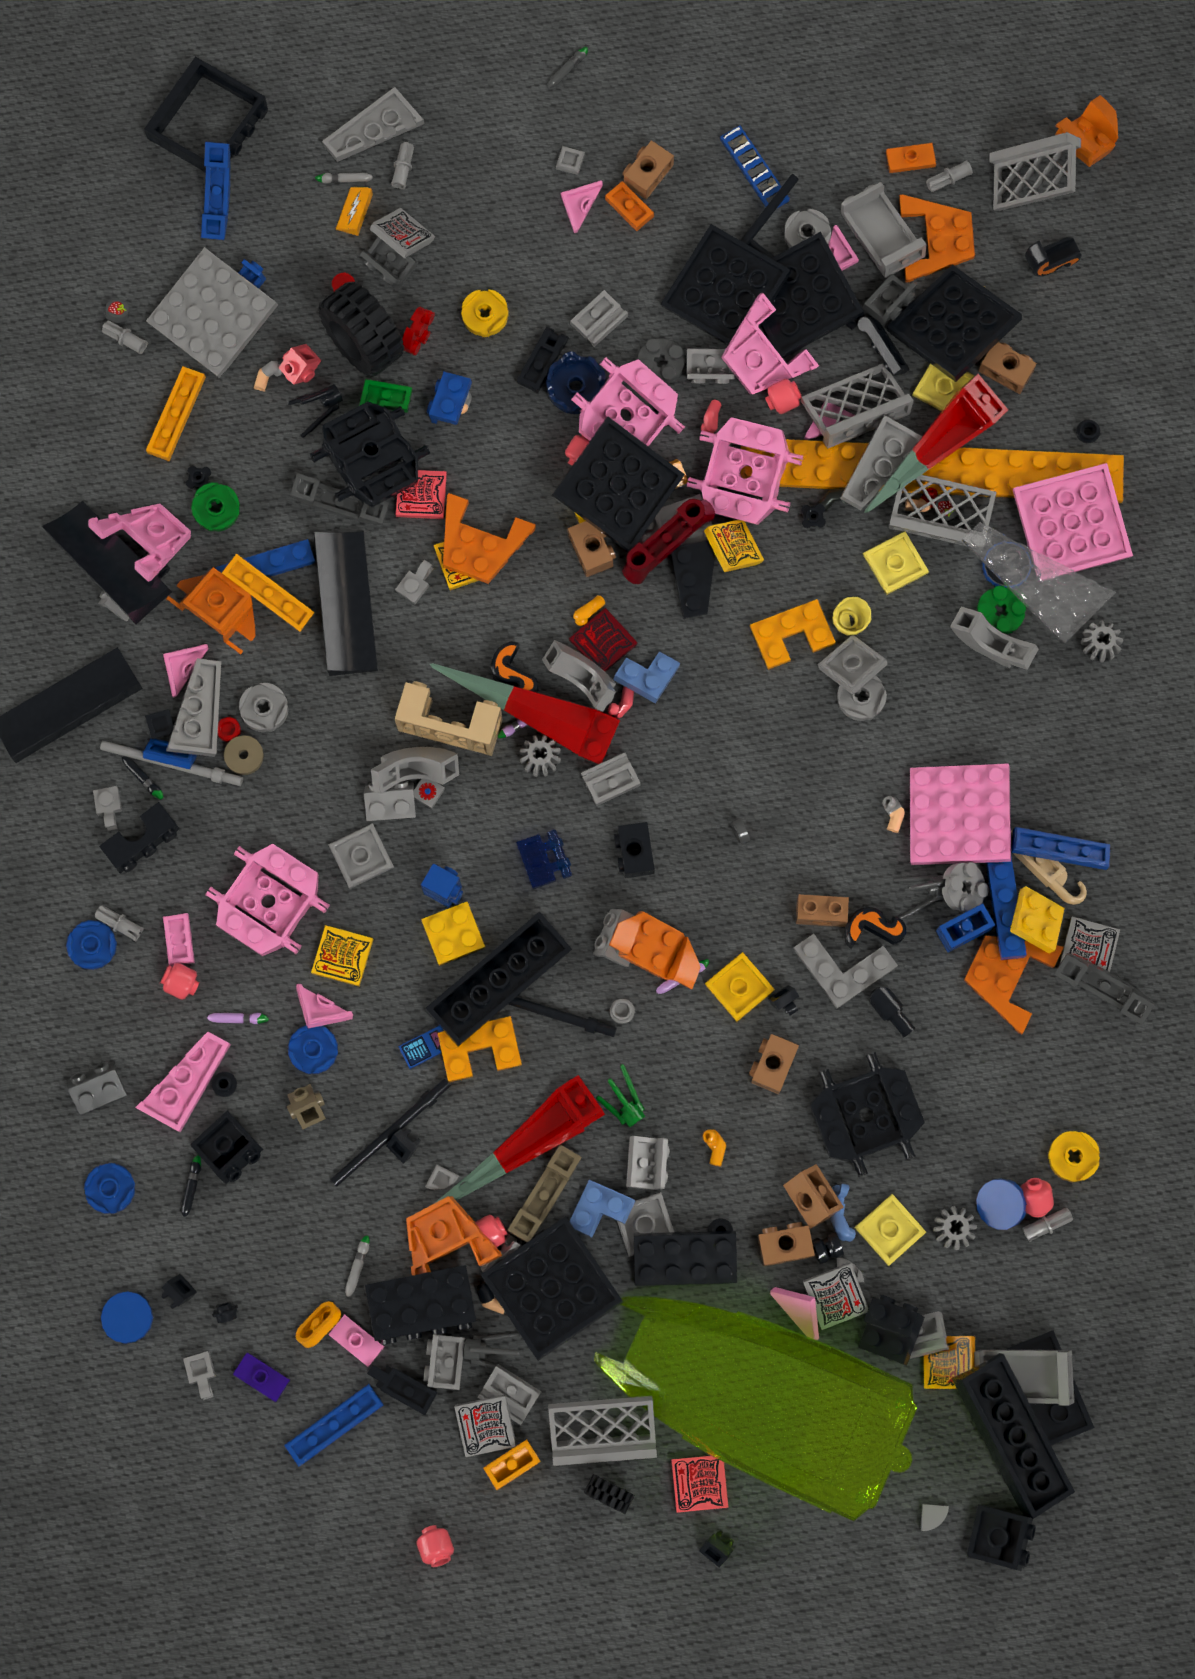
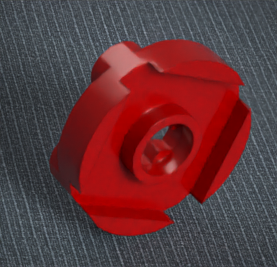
[402,307,435,356]

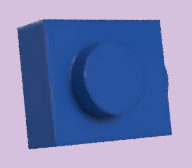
[238,259,266,289]

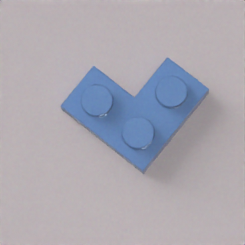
[613,652,680,704]
[569,1180,635,1237]

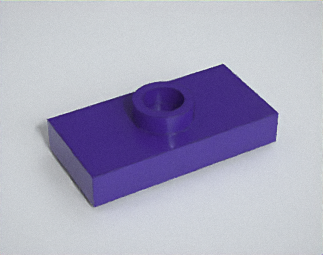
[233,1352,290,1402]

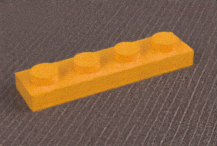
[146,366,206,461]
[222,554,315,632]

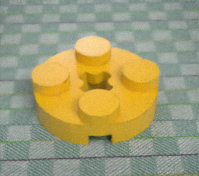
[461,289,509,337]
[1048,1131,1100,1182]

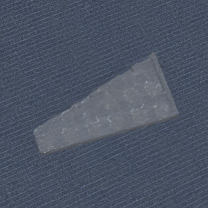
[962,522,1116,644]

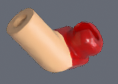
[905,488,938,512]

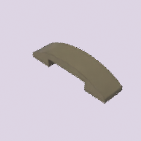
[507,1144,582,1243]

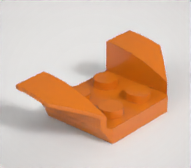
[1055,95,1118,167]
[166,567,255,654]
[609,911,701,989]

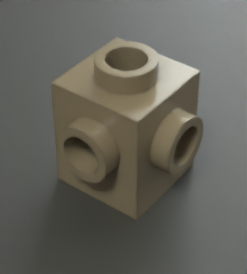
[287,1084,326,1129]

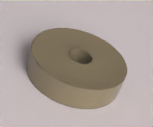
[224,736,264,775]

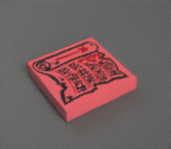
[396,470,447,519]
[671,1455,728,1513]

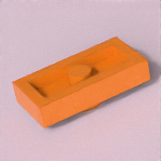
[886,143,936,173]
[605,181,654,231]

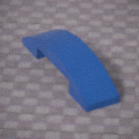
[201,142,230,240]

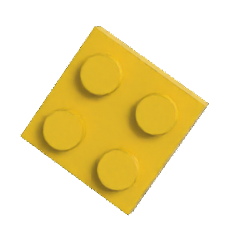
[1010,886,1065,953]
[421,902,485,966]

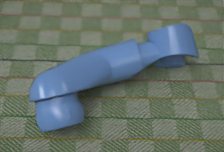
[830,1184,856,1242]

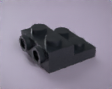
[190,1110,264,1184]
[858,1295,925,1366]
[966,1505,1036,1571]

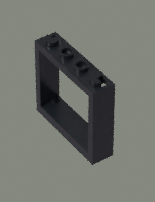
[144,56,268,172]

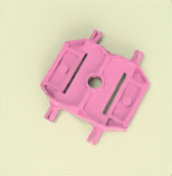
[571,357,685,446]
[687,417,803,525]
[206,844,330,956]

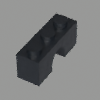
[99,802,179,873]

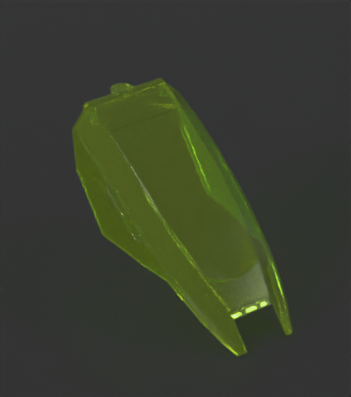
[594,1296,917,1521]

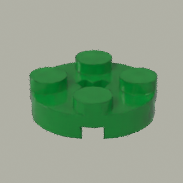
[191,483,240,532]
[977,586,1026,634]

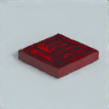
[569,608,638,672]

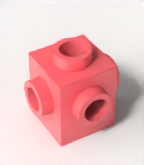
[279,344,321,385]

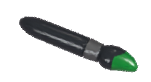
[122,756,163,800]
[181,1155,201,1217]

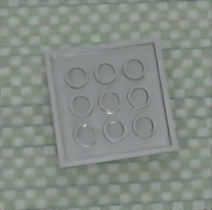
[146,247,278,378]

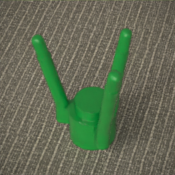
[596,1064,645,1128]

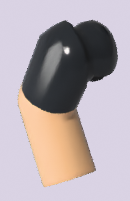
[477,1280,505,1314]

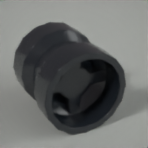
[812,1232,844,1265]

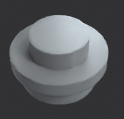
[610,999,635,1024]

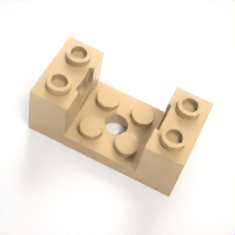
[395,681,503,756]

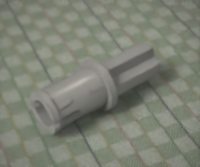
[391,142,414,189]
[926,160,973,192]
[102,321,148,354]
[95,905,144,942]
[1022,1208,1073,1242]

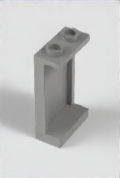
[841,182,926,278]
[974,1349,1074,1406]

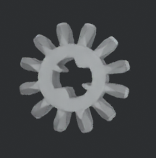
[1081,620,1123,662]
[520,735,561,777]
[933,1206,977,1250]

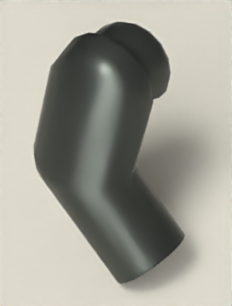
[817,487,848,512]

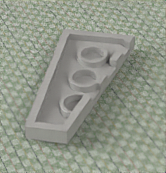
[322,87,424,162]
[840,415,922,510]
[166,658,221,757]

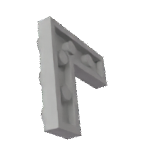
[793,934,898,1009]

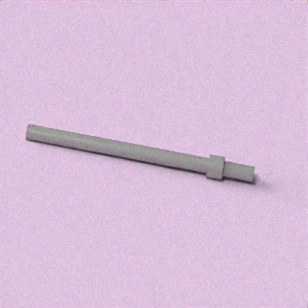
[100,741,243,786]

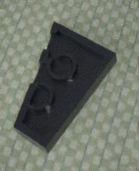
[671,541,715,619]

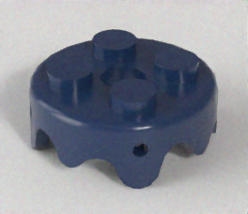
[546,351,606,414]

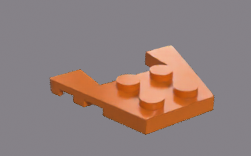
[899,195,975,282]
[443,493,536,584]
[964,935,1064,1034]
[406,1196,502,1276]

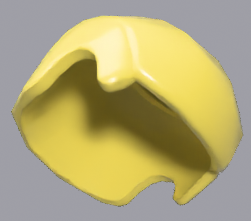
[832,597,871,636]

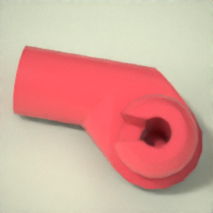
[701,400,722,433]
[608,686,634,718]

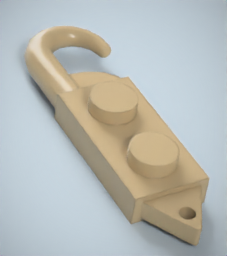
[1011,831,1087,905]

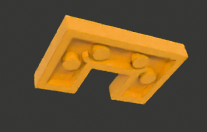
[750,599,836,670]
[438,1016,522,1083]

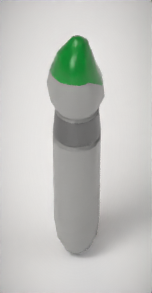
[315,173,373,184]
[345,1235,370,1297]

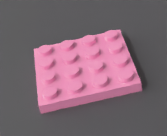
[1013,463,1133,582]
[910,764,1011,865]

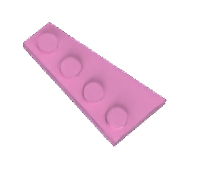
[135,1032,231,1132]

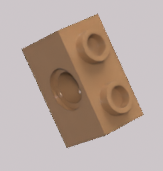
[623,141,674,200]
[979,342,1037,394]
[568,521,616,577]
[796,894,849,927]
[749,1034,799,1094]
[783,1164,844,1229]
[757,1222,815,1267]

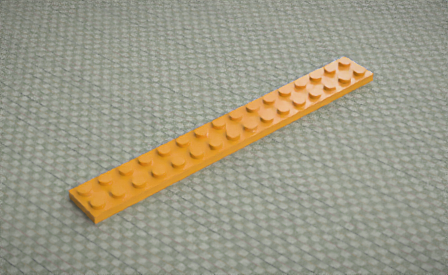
[740,439,1124,503]

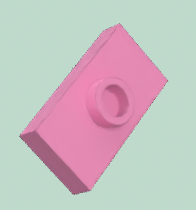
[163,913,195,966]
[328,1314,384,1367]

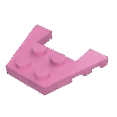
[721,293,819,394]
[88,504,191,582]

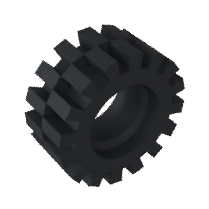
[584,1474,635,1514]

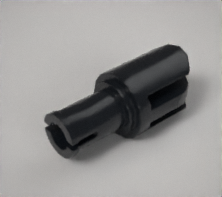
[870,987,915,1038]

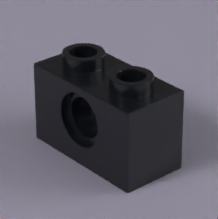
[614,822,655,878]

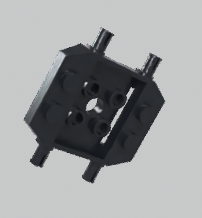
[310,401,430,507]
[810,1052,925,1177]

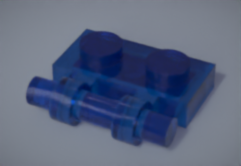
[516,830,572,889]

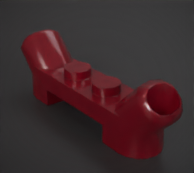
[622,499,715,584]

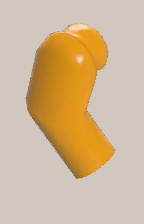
[573,595,605,626]
[703,1129,726,1167]

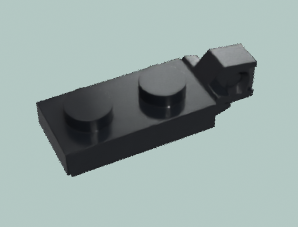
[367,1365,438,1415]

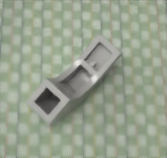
[950,607,1039,670]
[542,640,616,712]
[371,747,459,794]

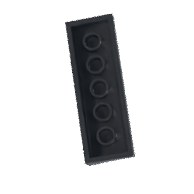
[42,501,172,625]
[314,531,378,676]
[0,647,143,763]
[425,912,572,1047]
[952,1353,1075,1519]

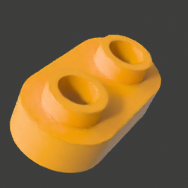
[296,1301,341,1348]

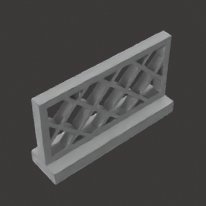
[989,132,1081,211]
[801,363,913,449]
[888,475,997,550]
[548,1396,657,1466]

